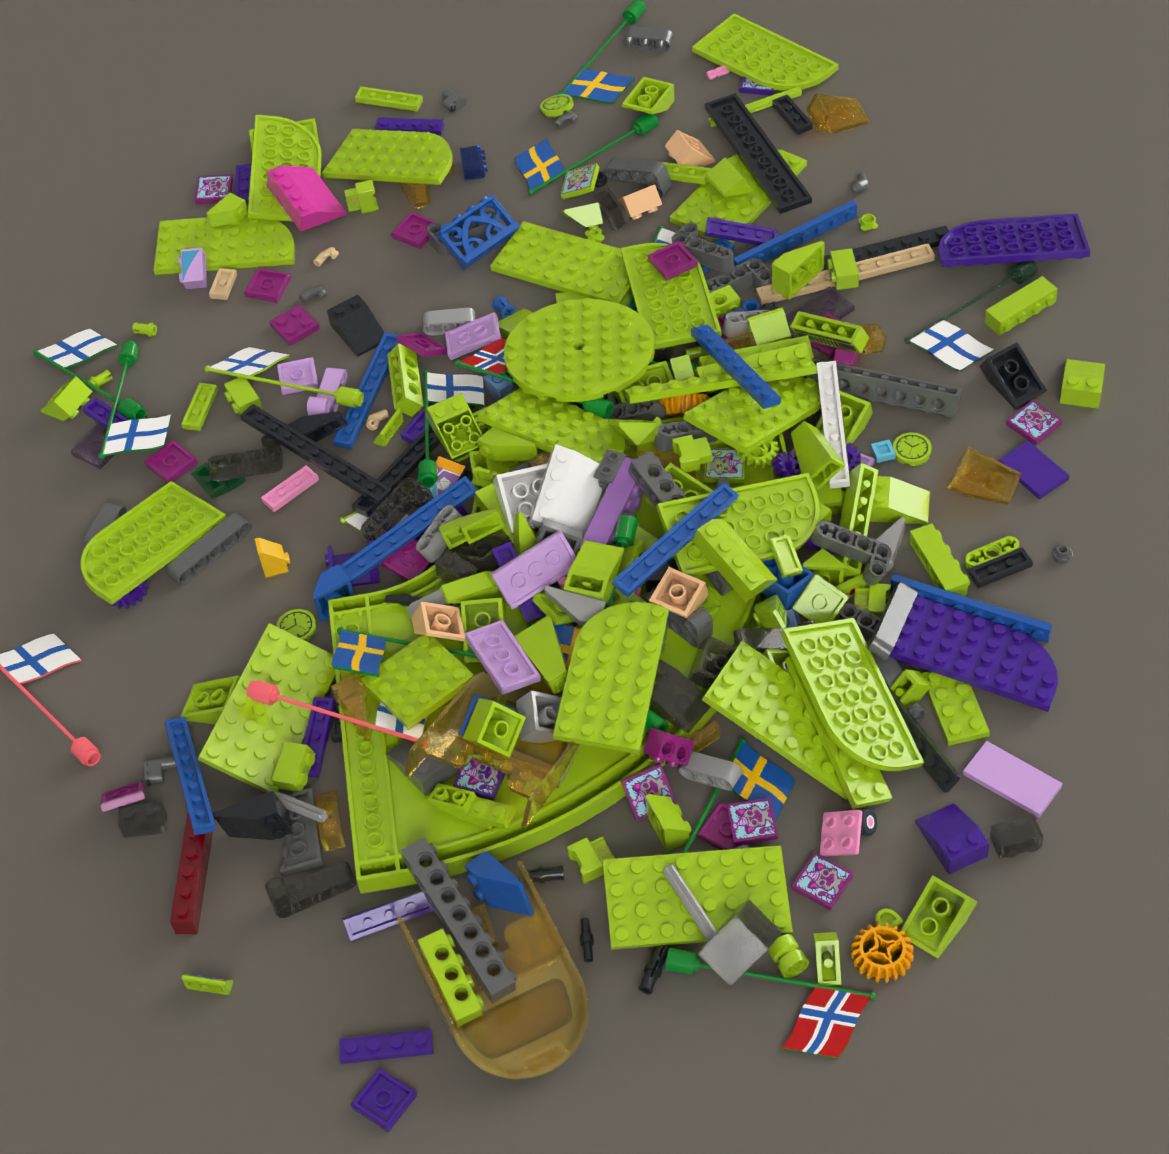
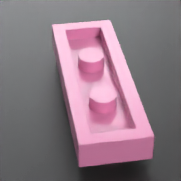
[261,465,319,512]

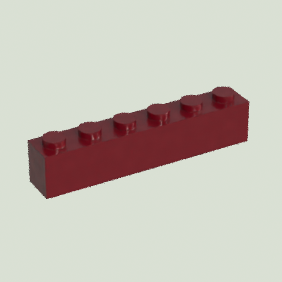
[170,812,215,934]

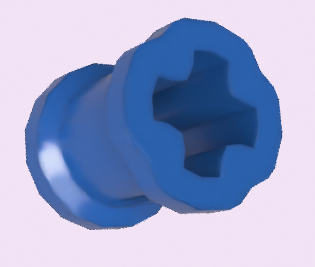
[492,296,515,319]

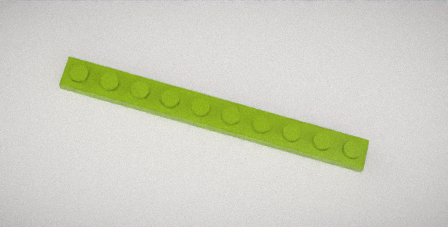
[625,359,817,404]

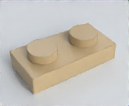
[209,268,237,300]

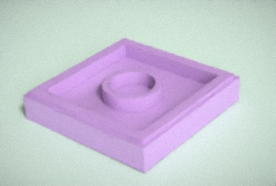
[277,357,319,395]

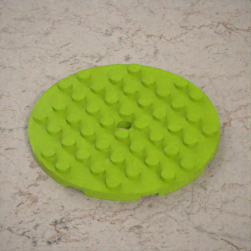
[504,298,655,402]

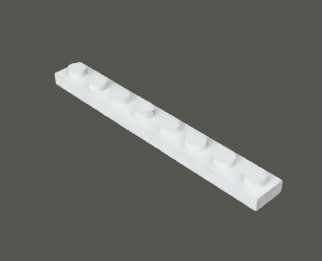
[817,361,850,488]

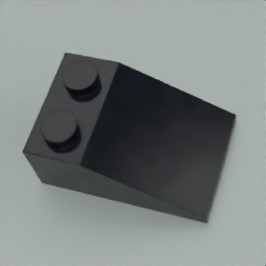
[327,294,385,357]
[980,342,1047,409]
[212,791,293,840]

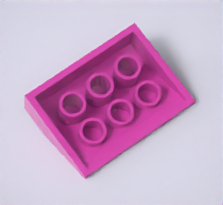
[267,166,347,231]

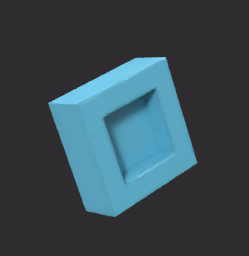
[871,440,896,463]

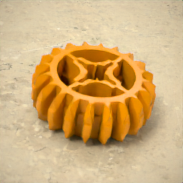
[660,393,710,417]
[851,922,914,984]

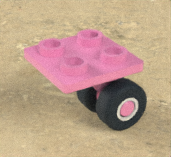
[820,809,877,857]

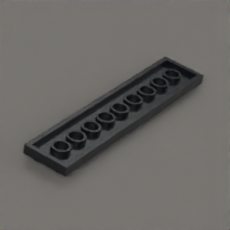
[705,93,812,214]

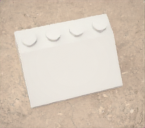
[528,444,603,542]
[493,464,547,534]

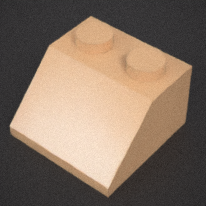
[665,130,715,167]
[614,184,662,220]
[649,567,708,618]
[412,602,465,641]

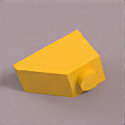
[255,538,291,578]

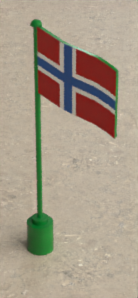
[455,339,614,419]
[666,948,876,1059]

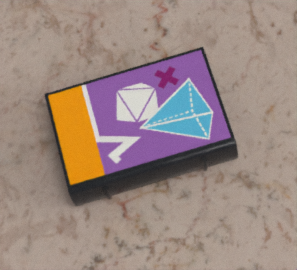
[413,455,470,507]

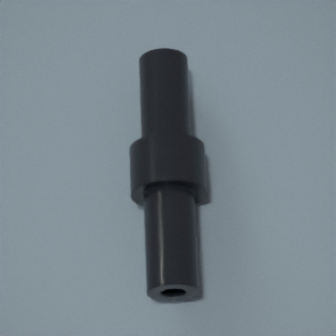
[385,594,423,606]
[580,918,594,962]

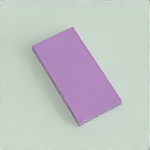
[490,530,576,609]
[465,620,541,695]
[963,741,1063,818]

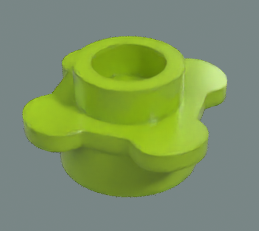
[858,214,878,231]
[585,228,604,243]

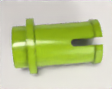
[132,322,157,337]
[685,346,710,360]
[88,369,113,390]

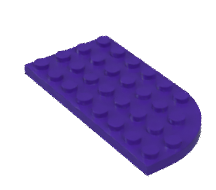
[939,214,1090,267]
[889,596,1058,712]

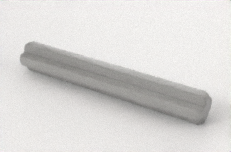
[264,789,329,823]
[663,864,720,945]

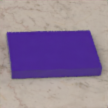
[998,441,1069,499]

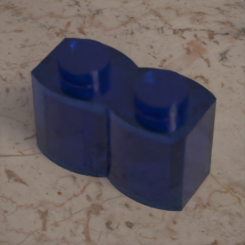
[460,145,488,180]

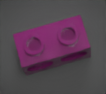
[643,728,695,768]

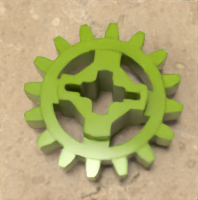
[735,438,779,469]

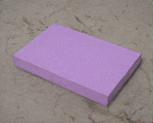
[445,312,501,360]

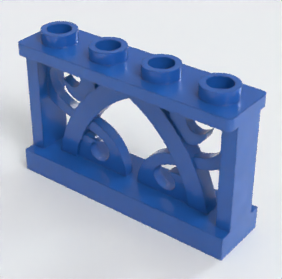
[437,194,520,270]

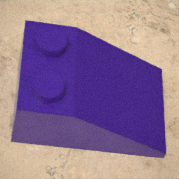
[915,803,990,875]

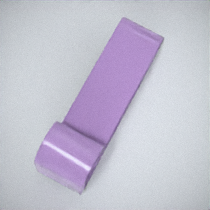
[307,368,347,416]

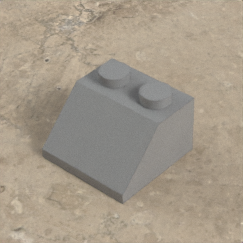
[516,691,562,744]

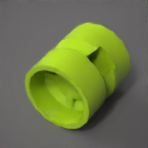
[767,934,809,978]

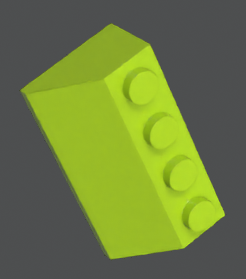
[692,519,777,602]

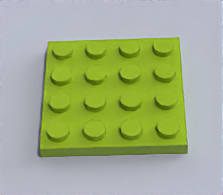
[360,635,475,730]

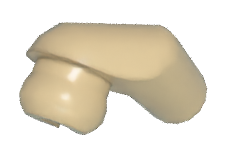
[313,247,339,267]
[366,409,389,430]

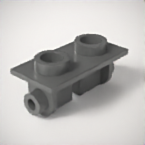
[593,449,626,489]

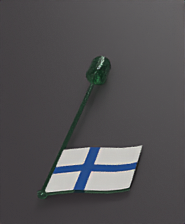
[904,261,1038,372]

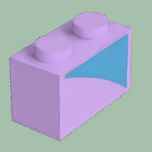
[178,247,207,289]

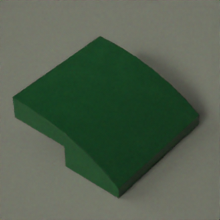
[191,455,246,498]

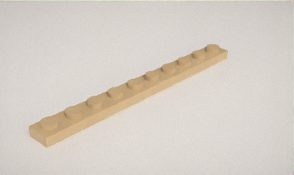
[756,244,935,306]

